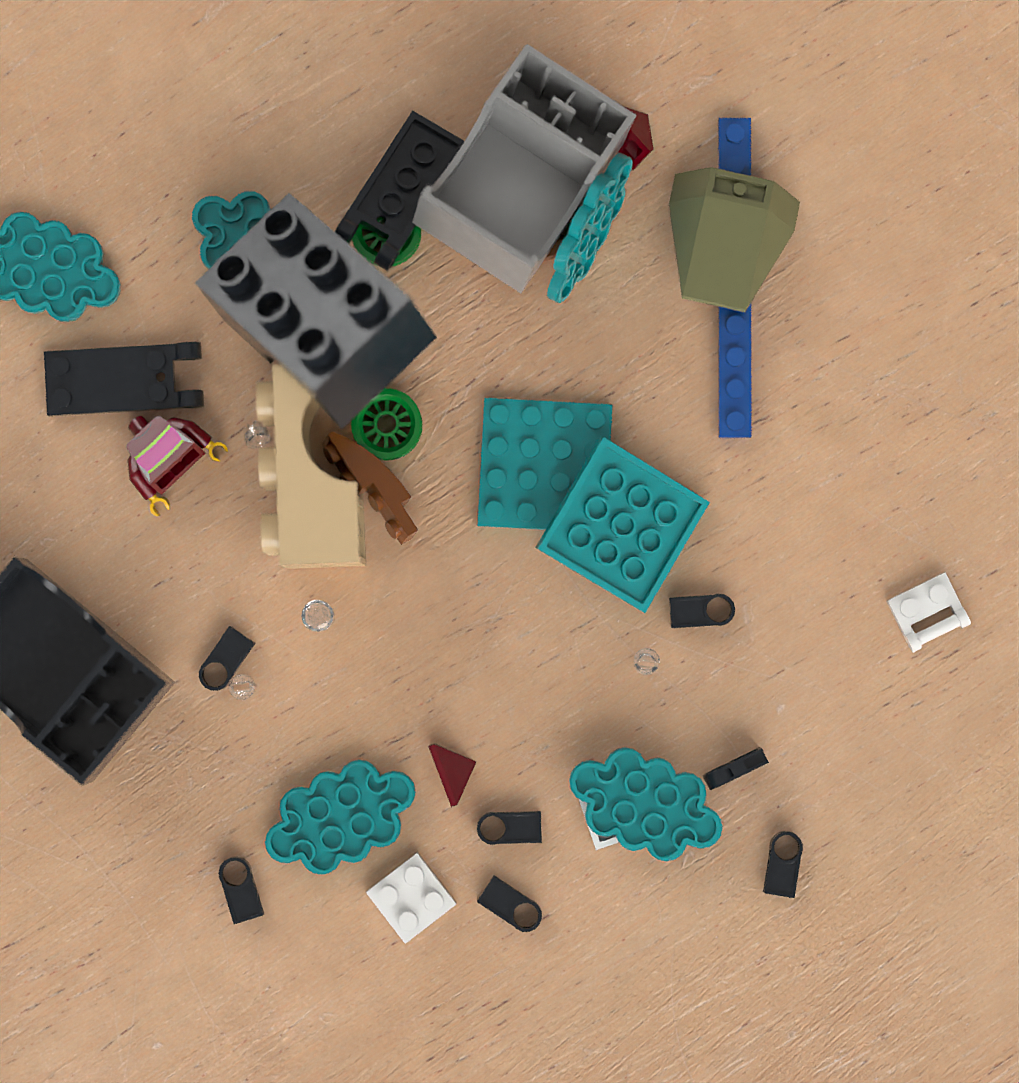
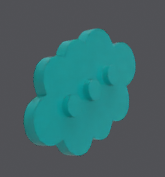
[547,153,633,303]
[192,191,271,270]
[0,212,121,322]
[569,747,723,861]
[265,760,416,875]

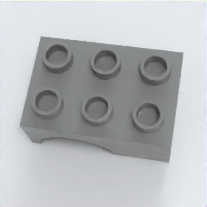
[412,44,636,293]

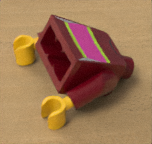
[126,416,228,516]

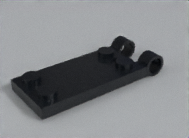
[335,110,464,271]
[44,342,204,416]

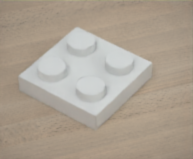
[366,852,457,944]

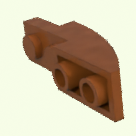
[322,432,418,545]

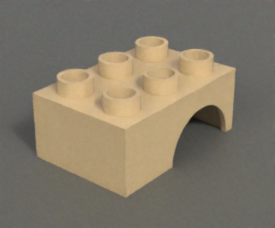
[256,365,366,569]

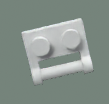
[887,572,971,652]

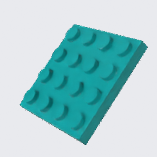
[478,398,613,530]
[535,436,710,613]

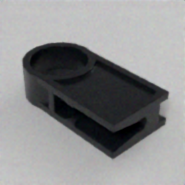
[669,594,735,628]
[199,626,255,691]
[703,747,769,790]
[477,811,542,845]
[763,831,803,898]
[218,856,264,924]
[477,875,542,932]

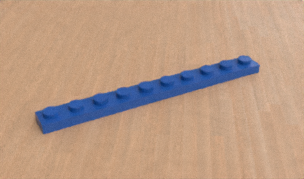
[718,118,752,438]

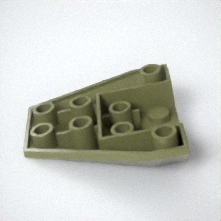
[669,167,800,312]

